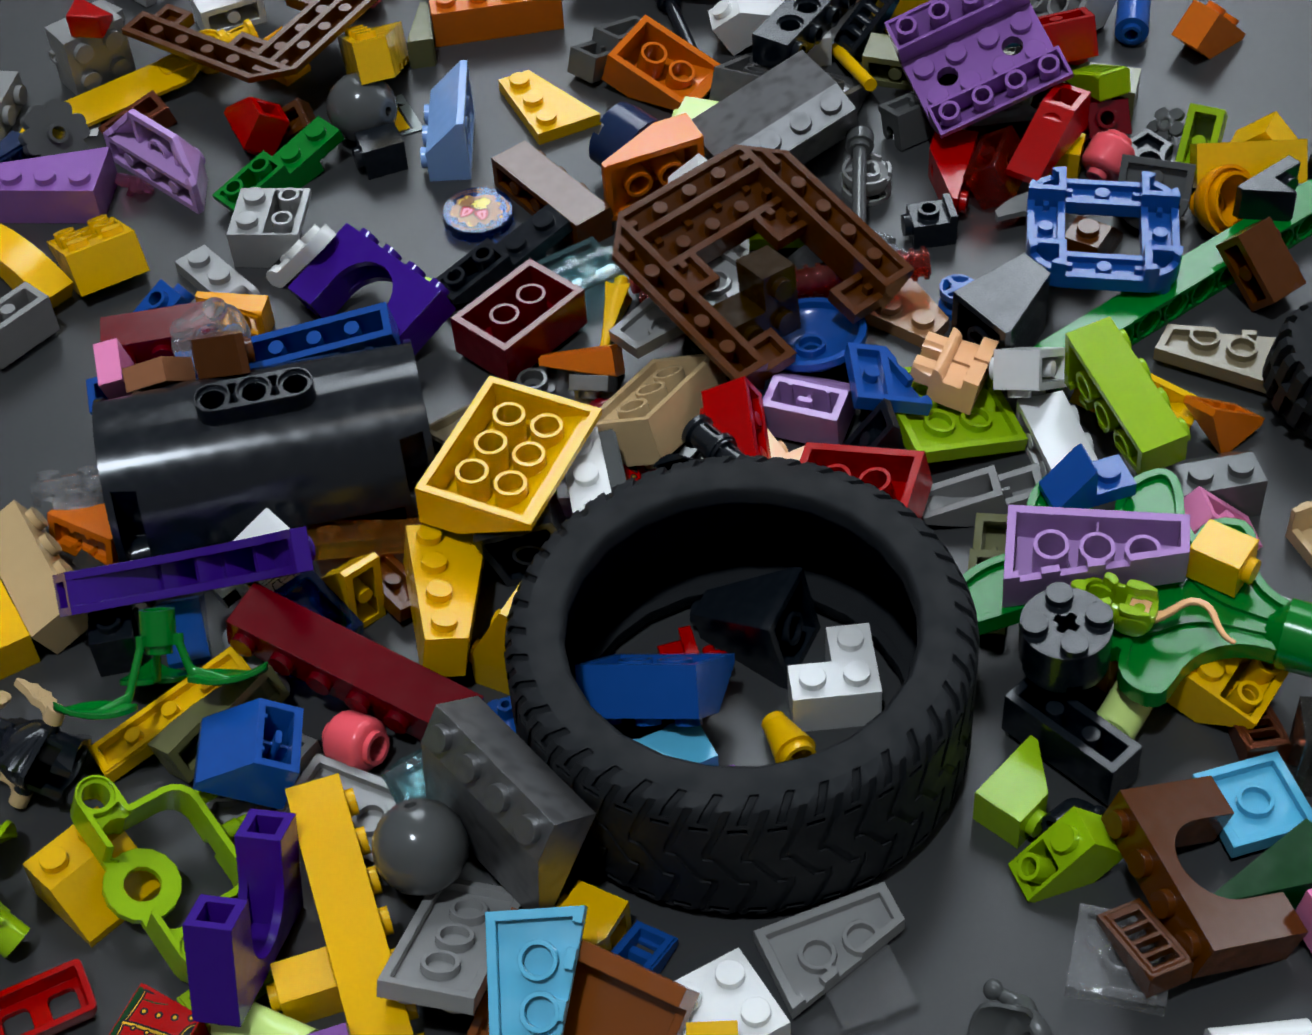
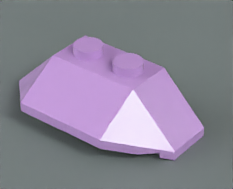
[103,108,208,214]

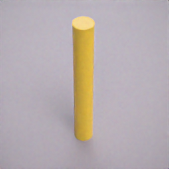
[832,43,877,91]

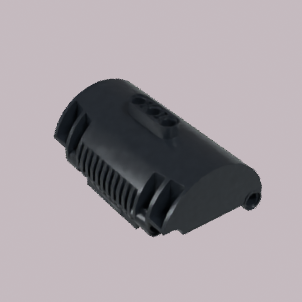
[92,338,435,563]

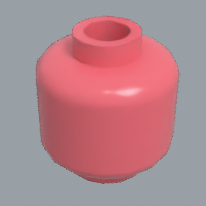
[1081,129,1135,181]
[322,710,390,772]

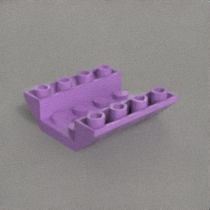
[884,0,1074,139]

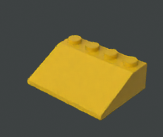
[415,375,602,534]

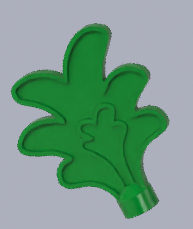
[963,468,1312,708]

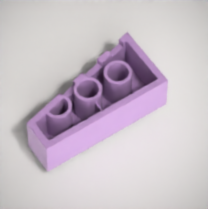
[1002,504,1190,608]

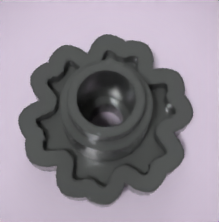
[18,99,90,157]

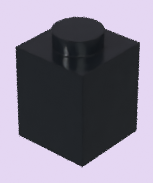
[352,122,408,180]

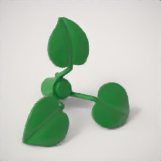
[53,607,268,720]

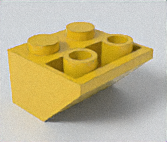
[1166,658,1289,729]

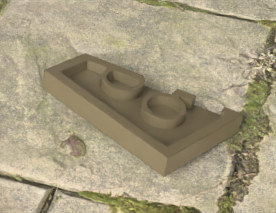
[1153,324,1276,393]

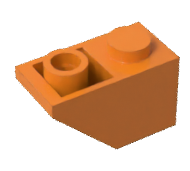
[1171,0,1246,59]

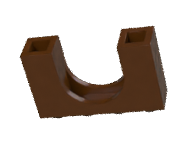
[1101,776,1308,978]

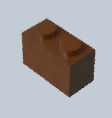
[1216,217,1306,312]

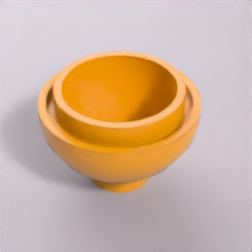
[1190,164,1252,236]

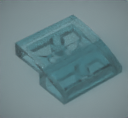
[536,236,625,291]

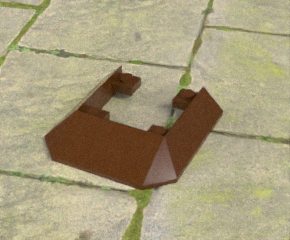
[121,0,378,83]
[612,144,914,390]

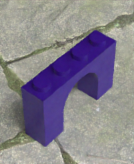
[288,223,456,356]
[182,808,303,1027]

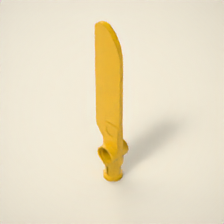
[19,19,259,133]

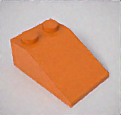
[602,14,720,110]
[601,113,705,222]

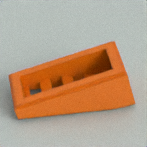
[538,344,625,377]

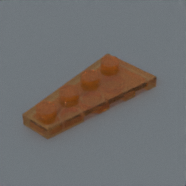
[306,518,424,561]

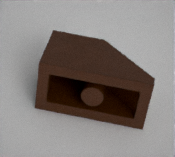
[1065,215,1124,254]

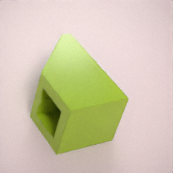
[1008,806,1123,903]

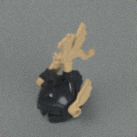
[0,678,92,809]

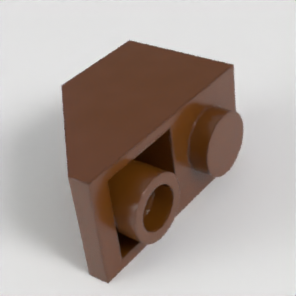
[189,329,256,379]

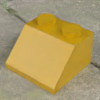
[22,806,160,947]

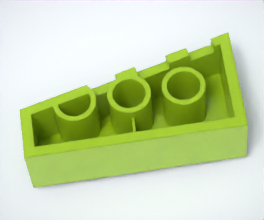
[1064,316,1191,475]

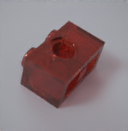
[963,125,1022,210]

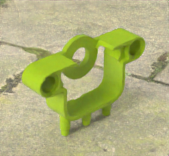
[70,775,247,983]

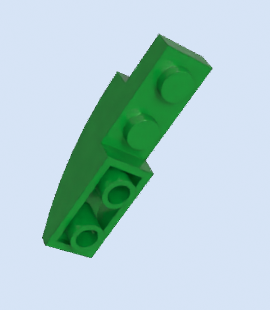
[212,116,344,212]

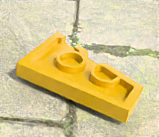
[498,70,601,145]

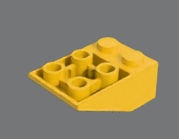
[46,214,150,297]

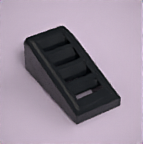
[833,0,900,58]

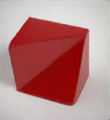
[66,0,114,39]

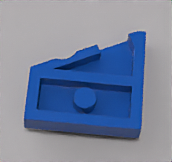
[844,342,933,416]

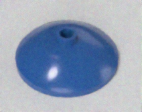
[782,297,867,374]

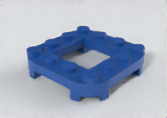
[1025,166,1184,294]

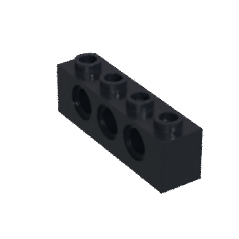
[752,0,857,68]

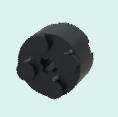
[1018,582,1114,693]

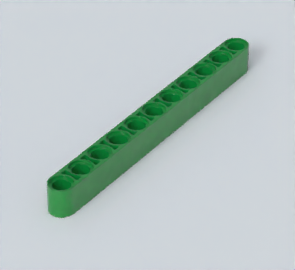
[1034,179,1312,390]

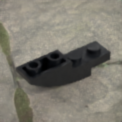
[436,204,573,305]

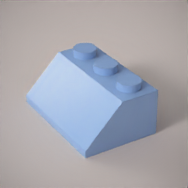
[420,60,475,182]

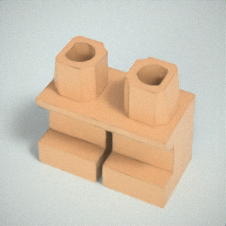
[910,327,999,415]

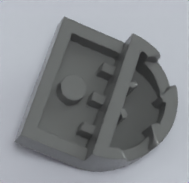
[1118,154,1196,229]

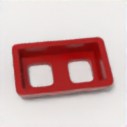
[0,959,97,1035]

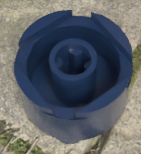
[589,102,659,167]

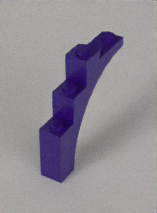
[52,526,316,618]

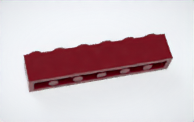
[226,582,484,740]

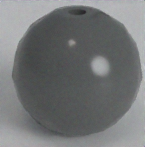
[326,72,398,142]
[372,797,469,896]

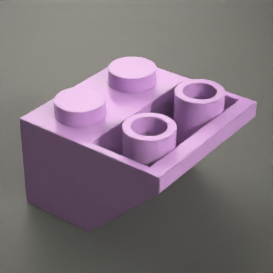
[763,372,856,445]

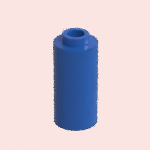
[1115,0,1151,45]

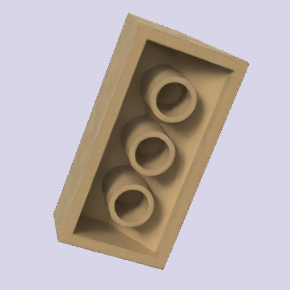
[595,353,728,469]

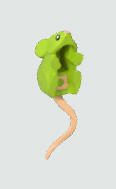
[1070,572,1236,645]

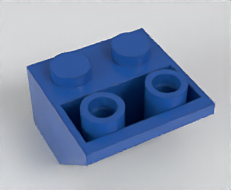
[193,698,304,810]

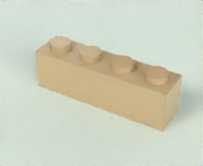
[0,500,90,655]

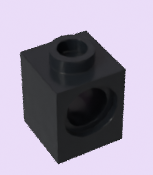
[88,605,143,677]

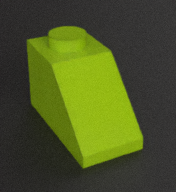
[1175,103,1228,163]
[973,735,1048,849]

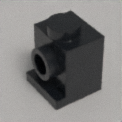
[901,193,958,250]

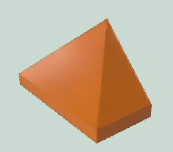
[1183,395,1265,453]
[47,503,119,566]

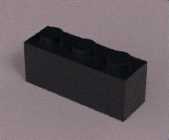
[1001,677,1143,806]

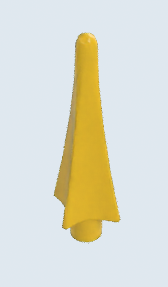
[600,275,633,346]

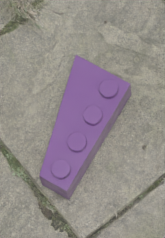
[0,146,119,224]

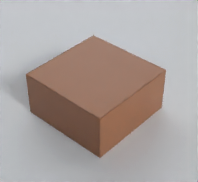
[122,356,196,393]

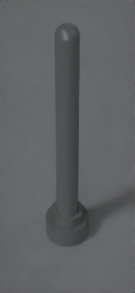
[845,126,874,223]

